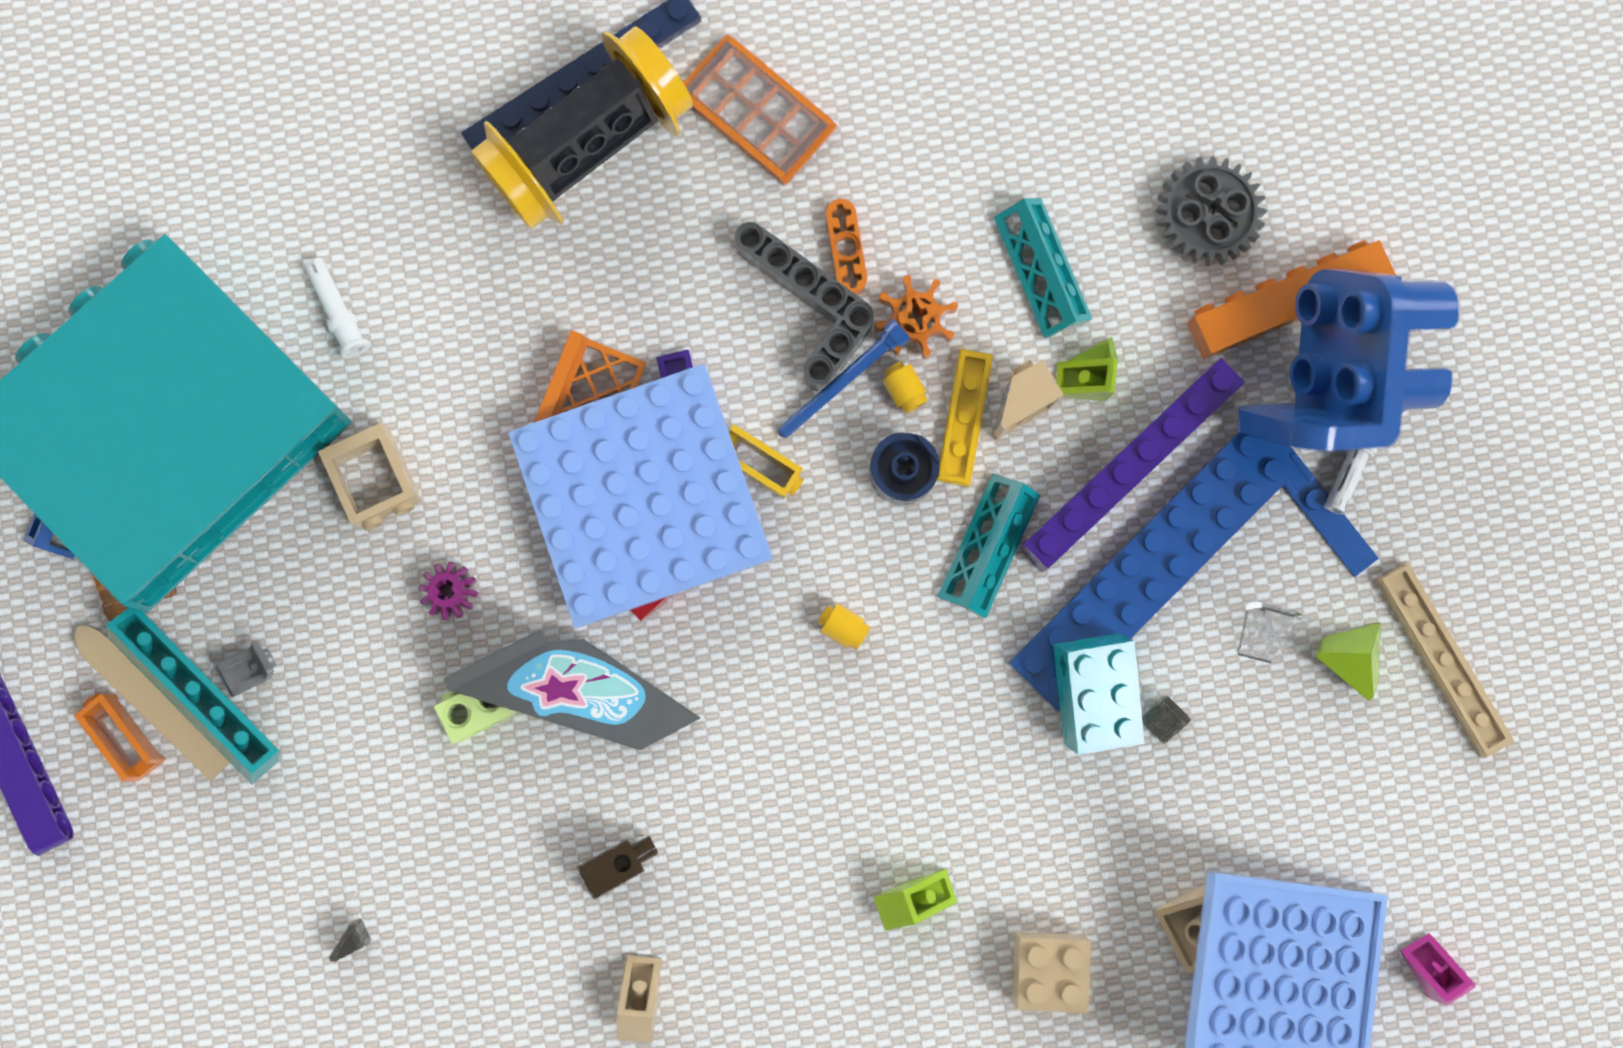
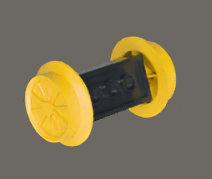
[470,26,693,230]

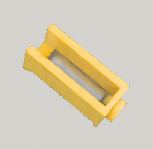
[730,424,804,500]

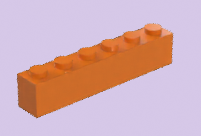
[1187,240,1396,360]

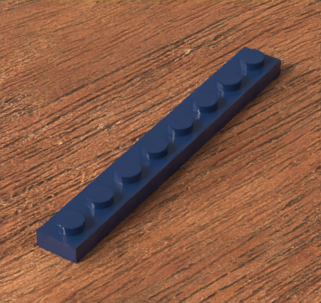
[461,0,702,150]

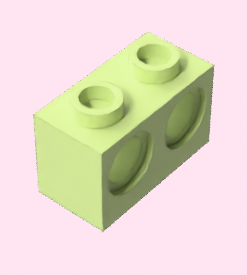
[434,691,520,744]

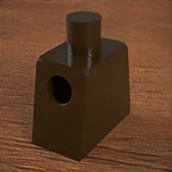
[577,835,659,900]

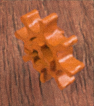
[875,275,958,360]

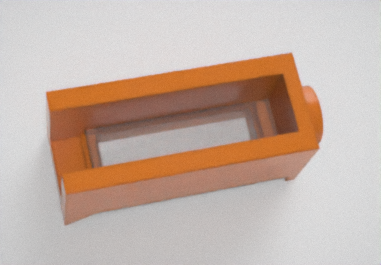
[74,693,166,781]

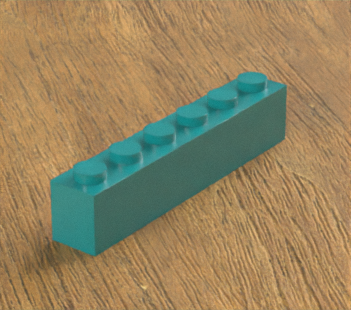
[105,607,280,785]

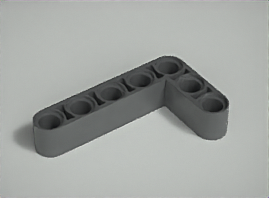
[735,222,874,391]

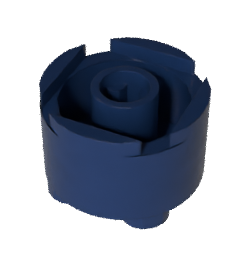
[869,432,939,505]

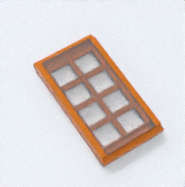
[683,34,838,186]

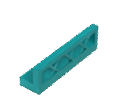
[993,198,1092,339]
[937,474,1041,619]

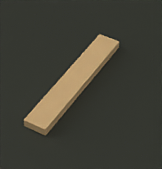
[1375,562,1515,758]

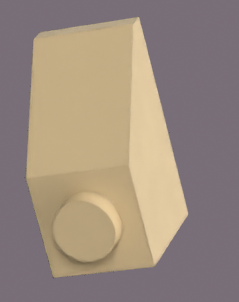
[617,955,662,1043]

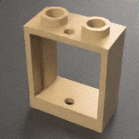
[318,422,422,531]

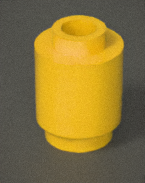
[882,362,928,414]
[817,603,870,650]

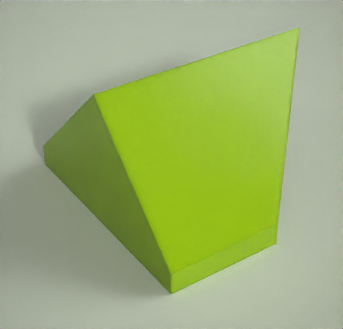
[1056,337,1118,402]
[1316,622,1381,701]

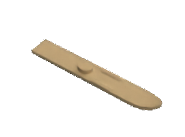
[75,626,230,781]

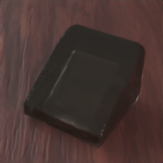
[1142,695,1192,744]
[329,918,372,962]

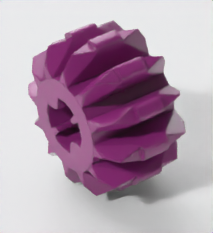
[418,562,479,620]

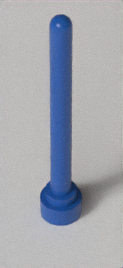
[778,318,911,438]

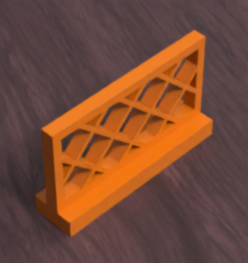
[534,330,646,423]

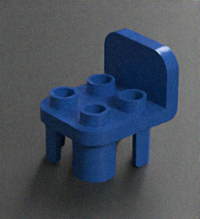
[1237,269,1459,451]

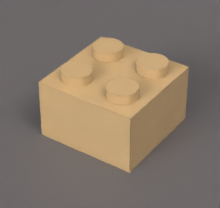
[1012,931,1091,1014]

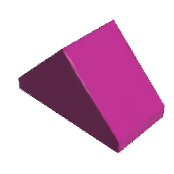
[1400,933,1476,1006]

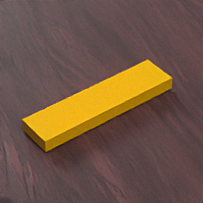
[936,349,993,487]

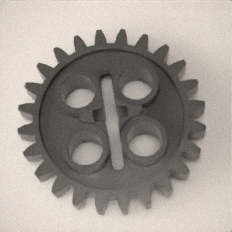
[1155,156,1267,266]

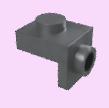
[216,642,276,698]

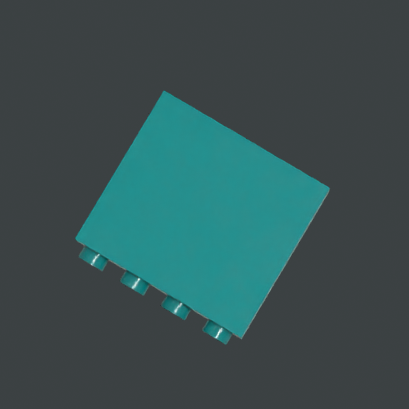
[0,234,353,613]

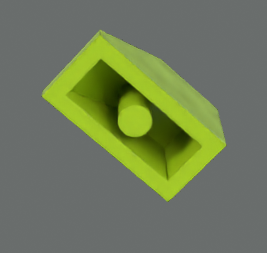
[873,869,958,931]

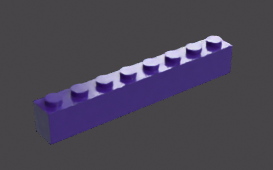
[1019,358,1245,572]

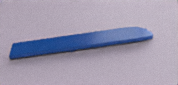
[1266,440,1379,577]

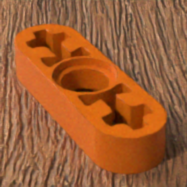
[826,198,867,295]

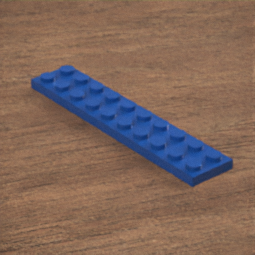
[1008,432,1297,712]

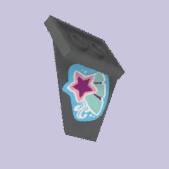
[444,630,701,750]

